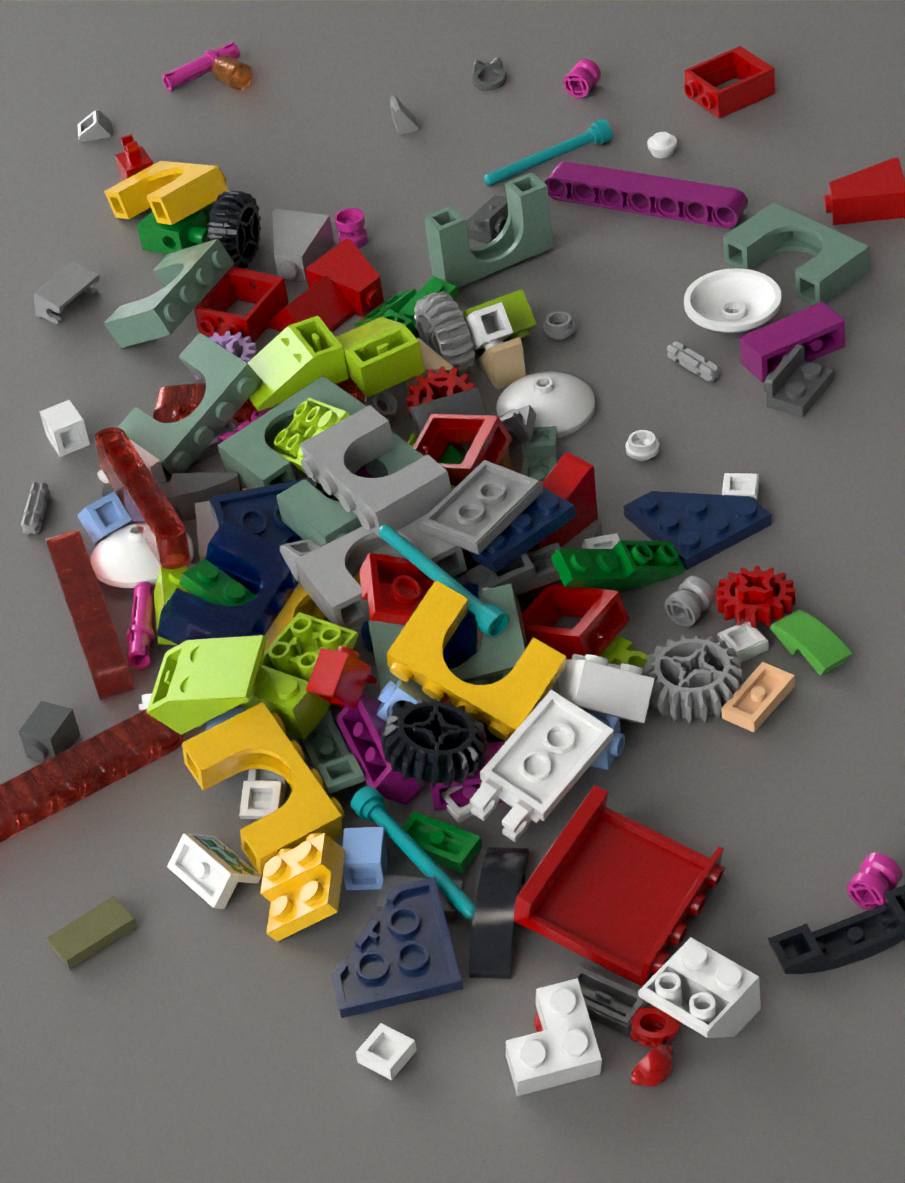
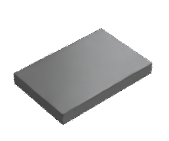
[419,460,543,555]

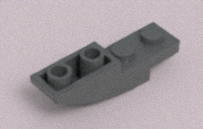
[102,472,242,524]
[456,542,561,628]

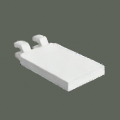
[470,690,614,842]

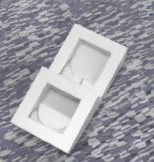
[239,769,288,819]

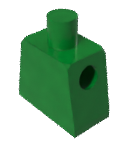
[137,209,208,254]

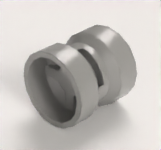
[664,576,715,627]

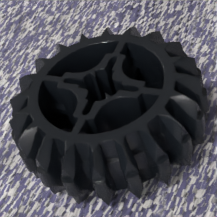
[206,191,262,269]
[381,698,487,789]

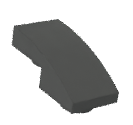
[410,387,487,437]

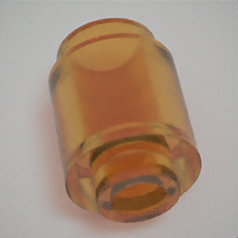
[212,56,252,90]

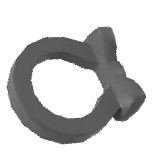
[472,57,506,90]

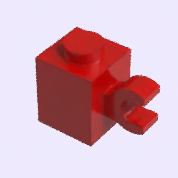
[115,134,153,181]
[306,646,377,709]

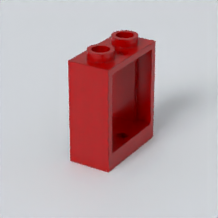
[684,46,775,118]
[194,267,289,343]
[413,414,512,486]
[522,584,630,660]

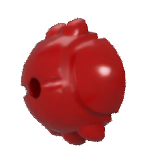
[630,1006,680,1049]
[630,1044,673,1087]

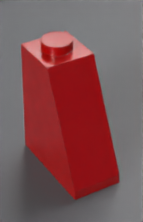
[824,157,905,225]
[305,238,384,317]
[526,452,598,553]

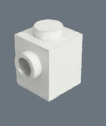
[465,302,513,350]

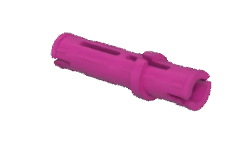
[162,41,240,91]
[126,582,155,669]

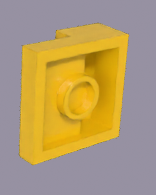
[260,833,345,942]

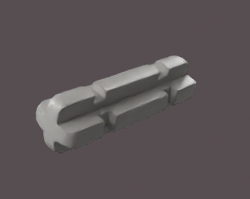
[667,341,721,382]
[21,482,50,535]

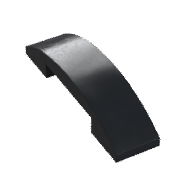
[469,847,529,979]
[768,885,905,974]

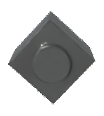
[18,701,80,765]

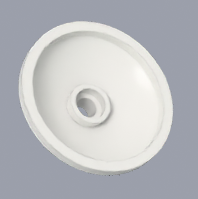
[684,268,782,333]
[496,371,595,438]
[91,522,194,588]

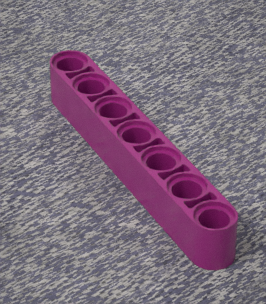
[544,161,748,228]

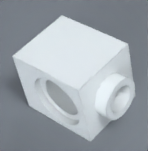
[39,400,90,457]

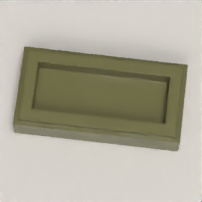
[46,896,137,970]

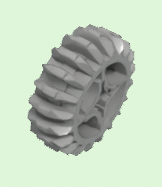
[414,291,475,376]
[642,634,745,724]

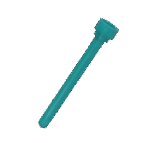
[484,119,613,186]
[378,524,510,638]
[350,786,475,919]

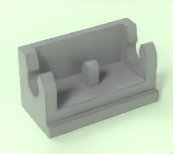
[33,261,99,324]

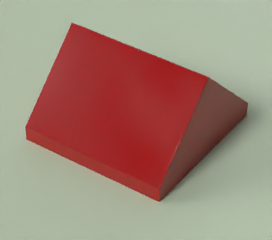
[268,274,355,333]

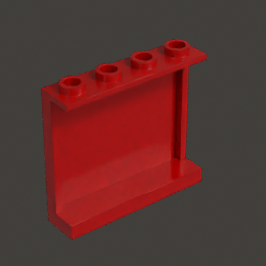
[513,785,725,987]

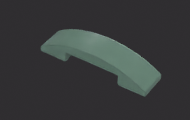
[521,426,558,482]
[299,708,365,794]

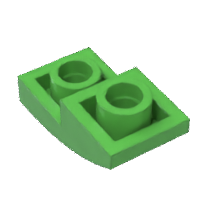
[770,609,853,677]

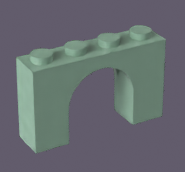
[424,172,554,289]
[723,202,870,305]
[104,239,235,348]
[115,333,263,477]
[217,376,367,489]
[276,431,423,547]
[368,583,528,708]

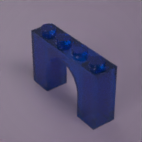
[157,521,298,645]

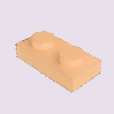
[721,662,795,733]

